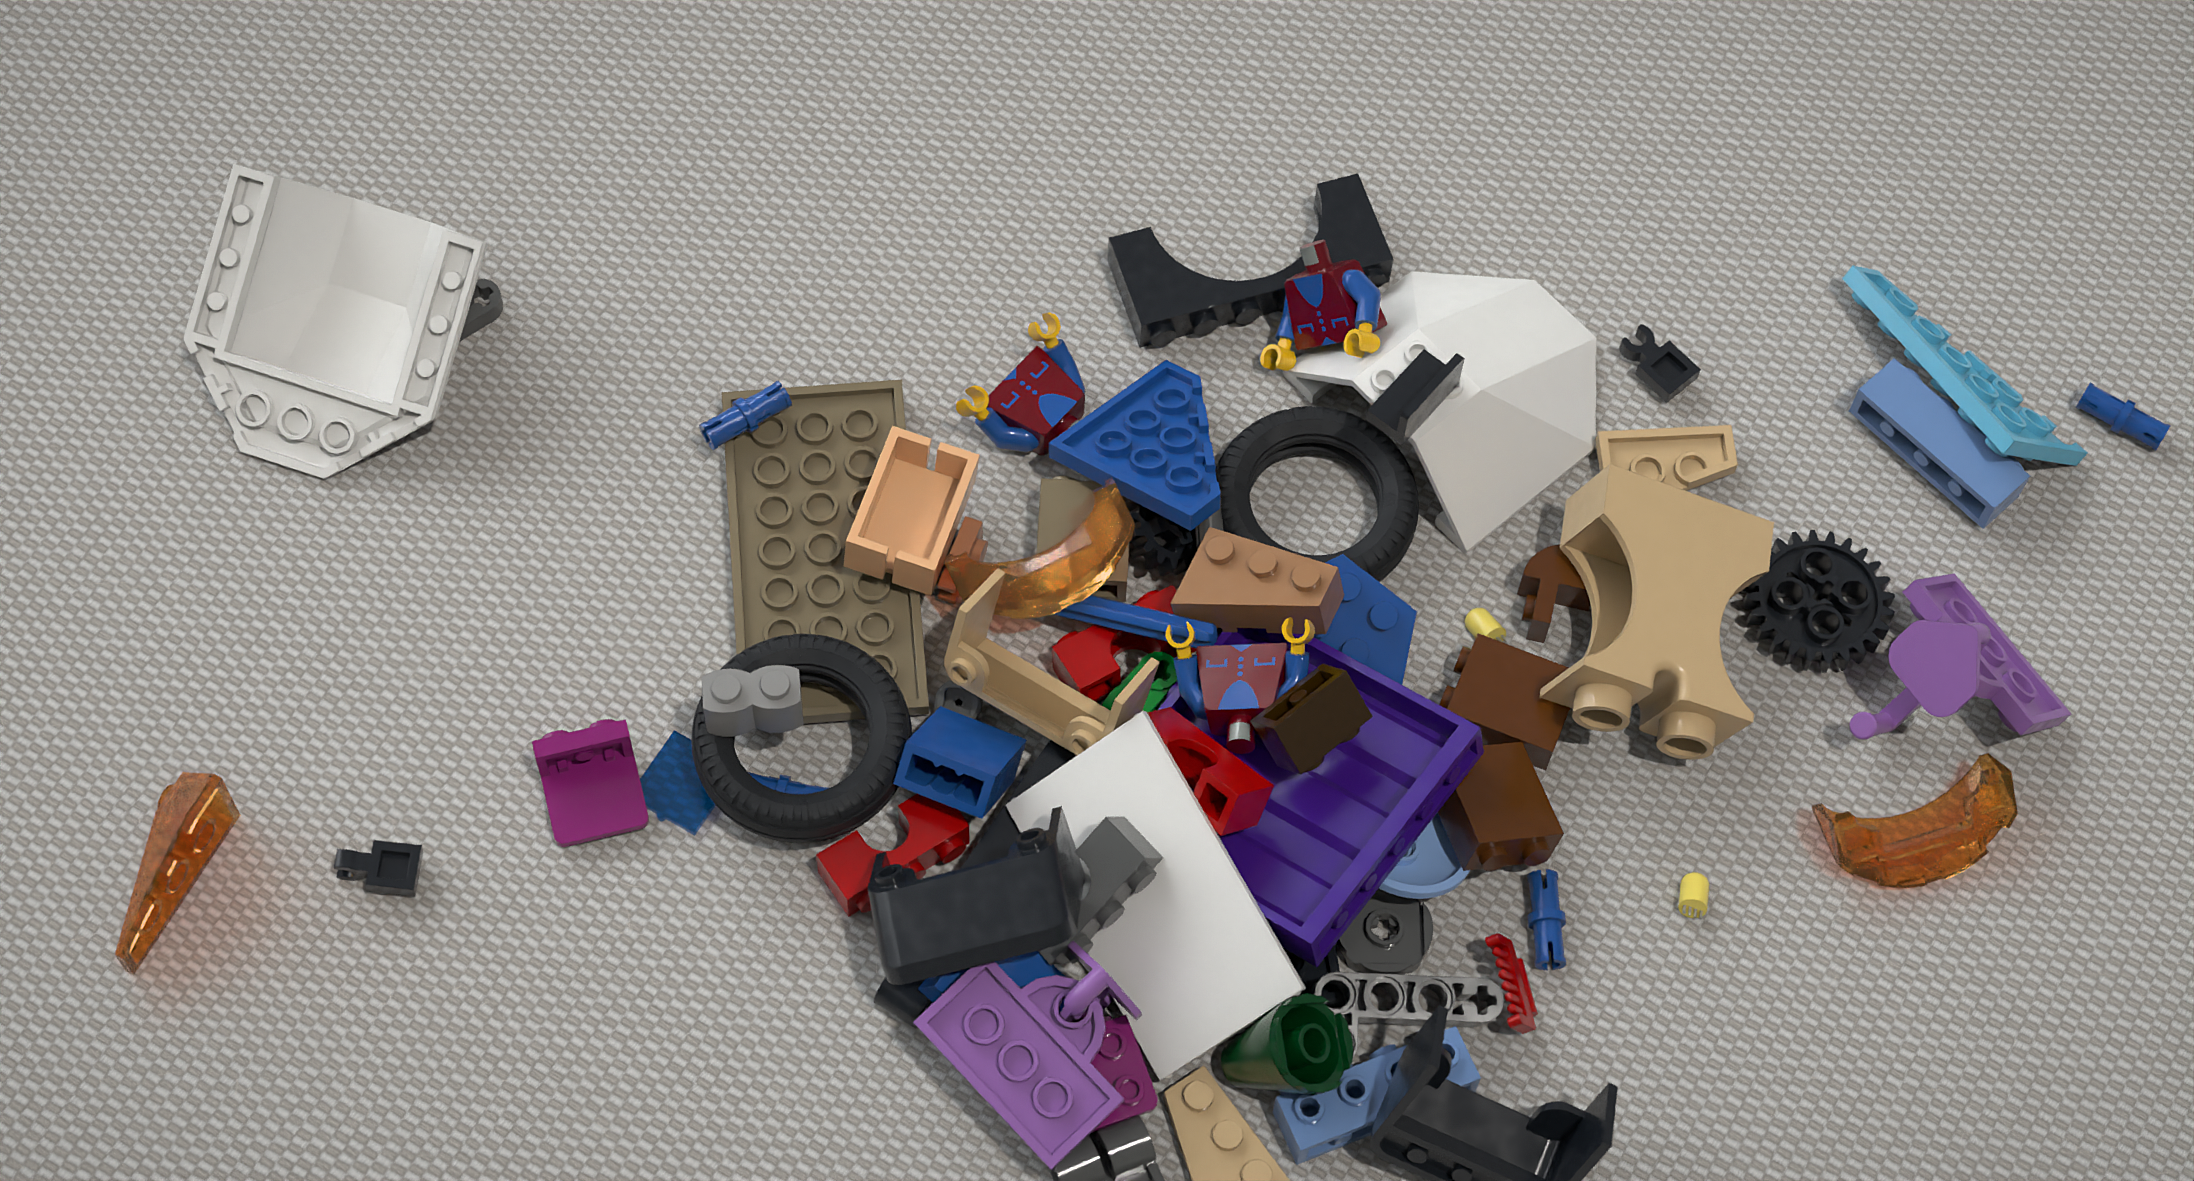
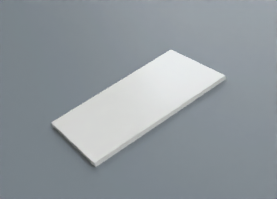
[1006,711,1306,1081]

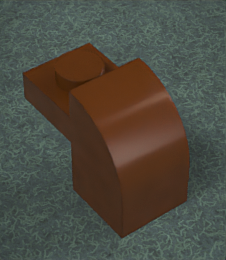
[1517,544,1590,643]

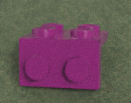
[531,719,649,847]
[1091,1015,1158,1132]

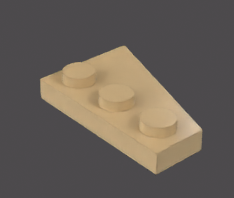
[1595,425,1738,491]
[1163,1065,1290,1181]

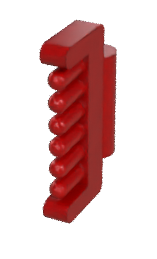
[1485,933,1538,1034]

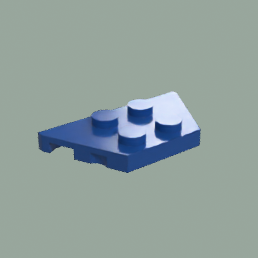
[1314,554,1417,685]

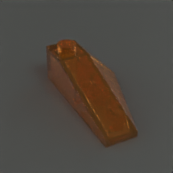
[115,772,240,975]

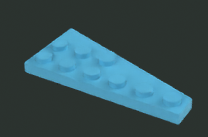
[1842,265,2088,466]

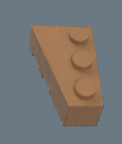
[1170,527,1344,634]

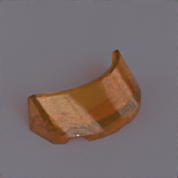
[944,477,1135,619]
[1812,753,2018,888]

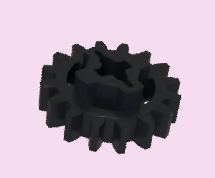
[1118,499,1197,576]

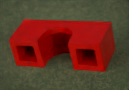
[1052,585,1196,703]
[1147,707,1274,836]
[816,794,970,917]

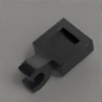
[334,840,423,897]

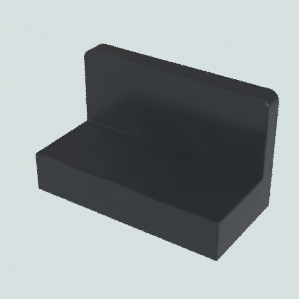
[1366,349,1465,445]

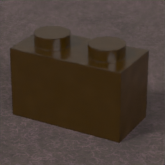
[1251,664,1373,775]

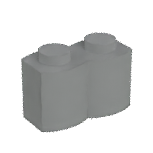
[701,665,804,737]

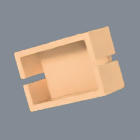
[843,426,980,596]

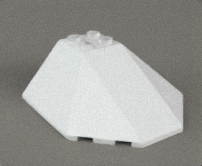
[183,164,488,479]
[1282,271,1596,554]

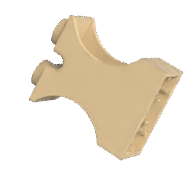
[1540,464,1774,760]

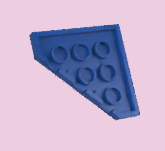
[1049,360,1220,531]

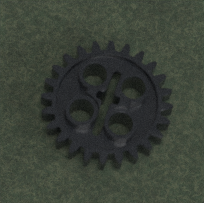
[1742,530,1895,673]

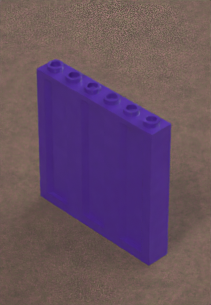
[1158,628,1484,967]

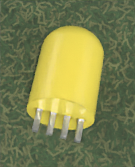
[1465,608,1508,643]
[1678,872,1709,920]

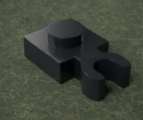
[1619,324,1701,403]

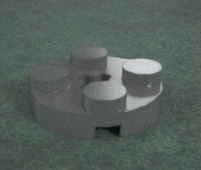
[1337,888,1433,975]

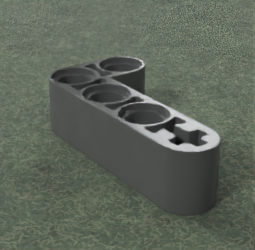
[1308,972,1504,1057]

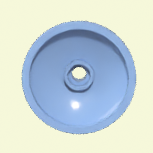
[1379,812,1470,899]

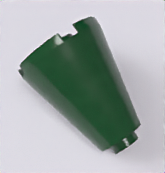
[1221,993,1353,1095]

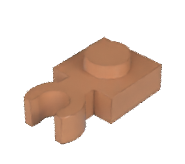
[937,516,988,604]

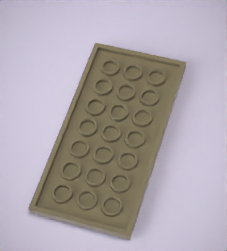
[722,379,929,724]

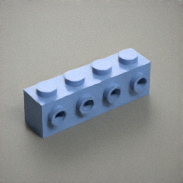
[1849,358,2030,529]
[1273,1026,1481,1165]

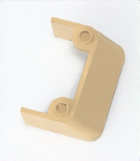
[944,568,1159,755]

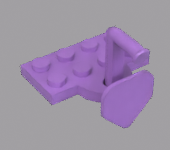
[1849,573,2072,740]
[913,940,1142,1170]

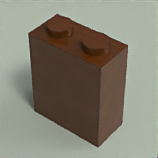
[1439,633,1570,771]
[1438,742,1564,871]

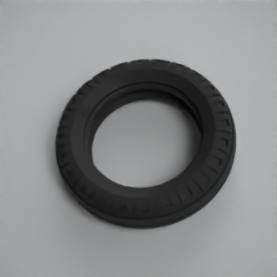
[1215,406,1419,582]
[691,634,912,843]

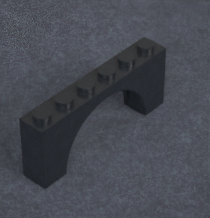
[1107,173,1394,348]

